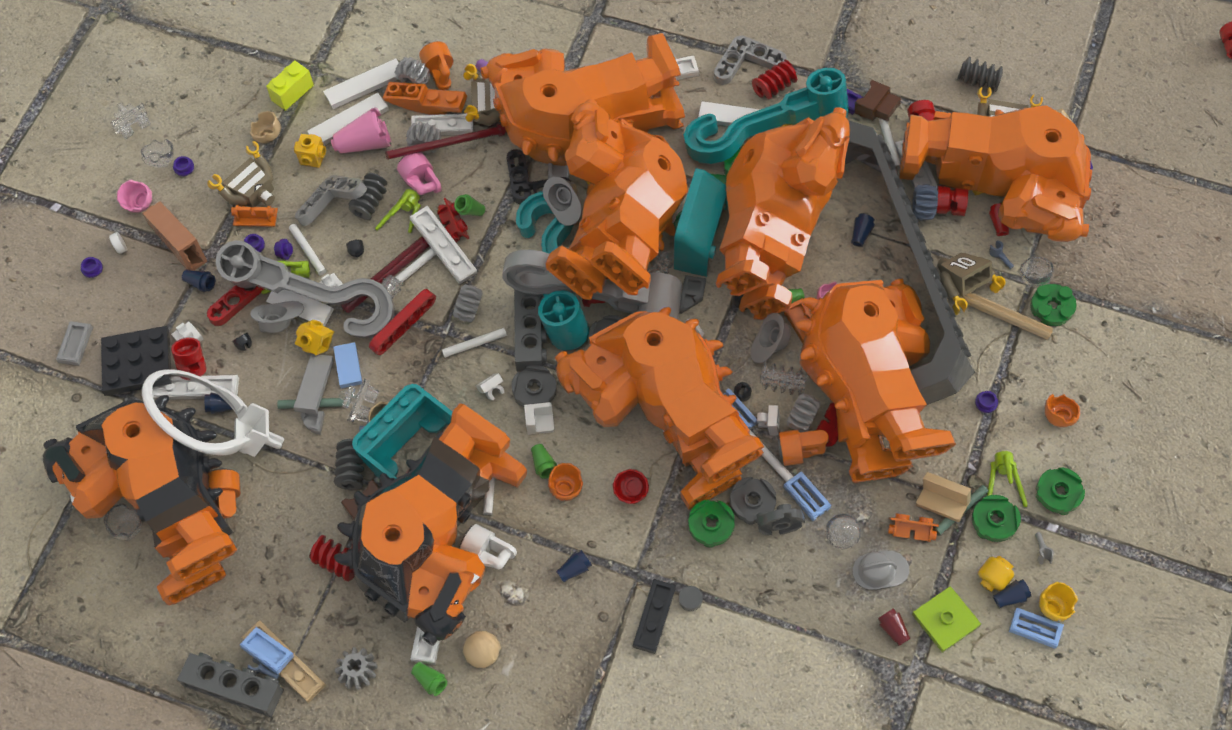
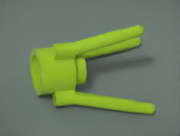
[375,189,421,233]
[261,261,310,294]
[987,451,1028,507]

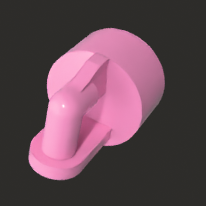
[397,152,441,195]

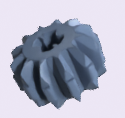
[912,184,938,221]

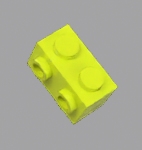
[266,61,314,111]

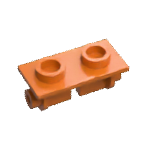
[231,205,278,227]
[888,513,939,542]

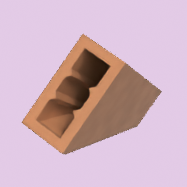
[142,202,208,271]

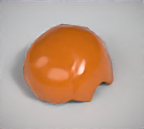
[1045,394,1080,427]
[548,463,583,501]

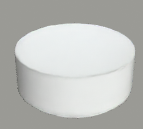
[109,232,127,254]

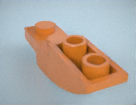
[383,82,467,115]

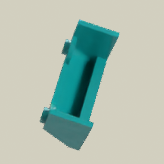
[674,168,728,277]
[352,384,453,480]

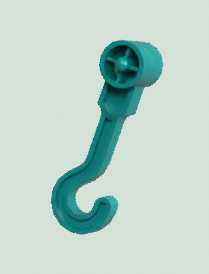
[684,68,849,164]
[516,191,590,351]

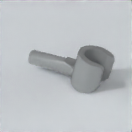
[1035,532,1054,565]

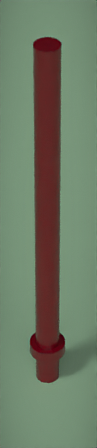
[385,124,507,160]

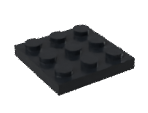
[101,326,172,396]

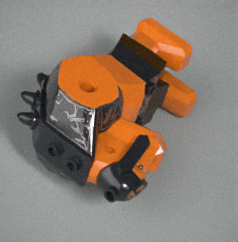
[43,395,237,605]
[334,403,527,646]

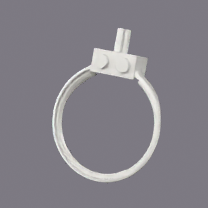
[142,369,284,457]

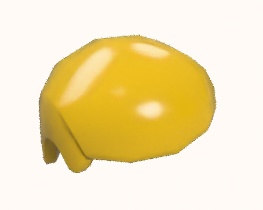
[1039,582,1078,622]

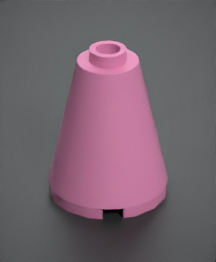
[331,107,391,154]

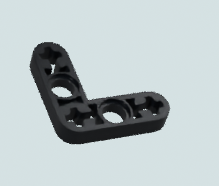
[506,149,571,205]

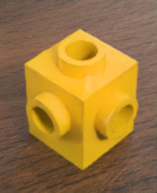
[294,134,326,168]
[295,320,334,355]

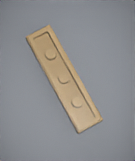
[242,620,326,703]

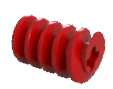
[752,59,798,99]
[309,535,354,581]

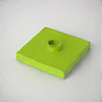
[912,586,981,653]

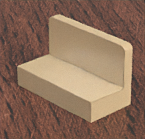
[916,472,971,522]

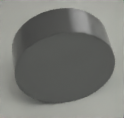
[679,586,703,611]

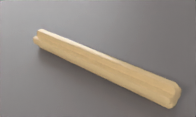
[959,292,1053,339]

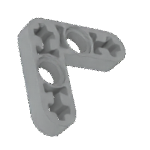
[714,36,787,85]
[295,175,367,226]

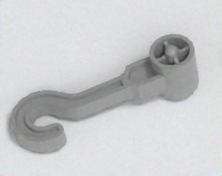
[216,240,395,339]
[502,250,682,319]

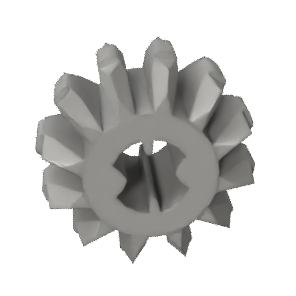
[394,57,430,84]
[406,121,442,154]
[453,284,483,322]
[787,393,820,432]
[335,647,378,690]

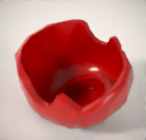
[612,469,649,504]

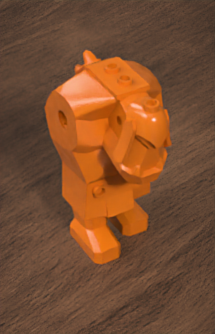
[480,33,685,166]
[546,99,688,300]
[899,105,1092,242]
[716,107,850,320]
[796,279,956,483]
[555,307,764,510]

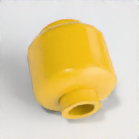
[978,555,1015,592]

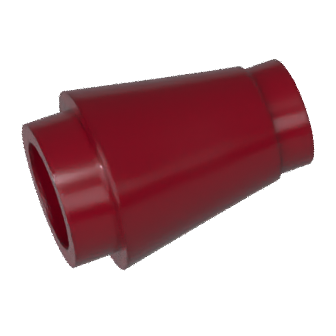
[878,608,911,646]

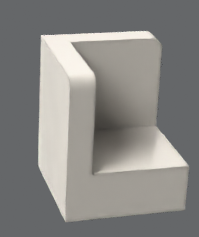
[524,402,554,435]

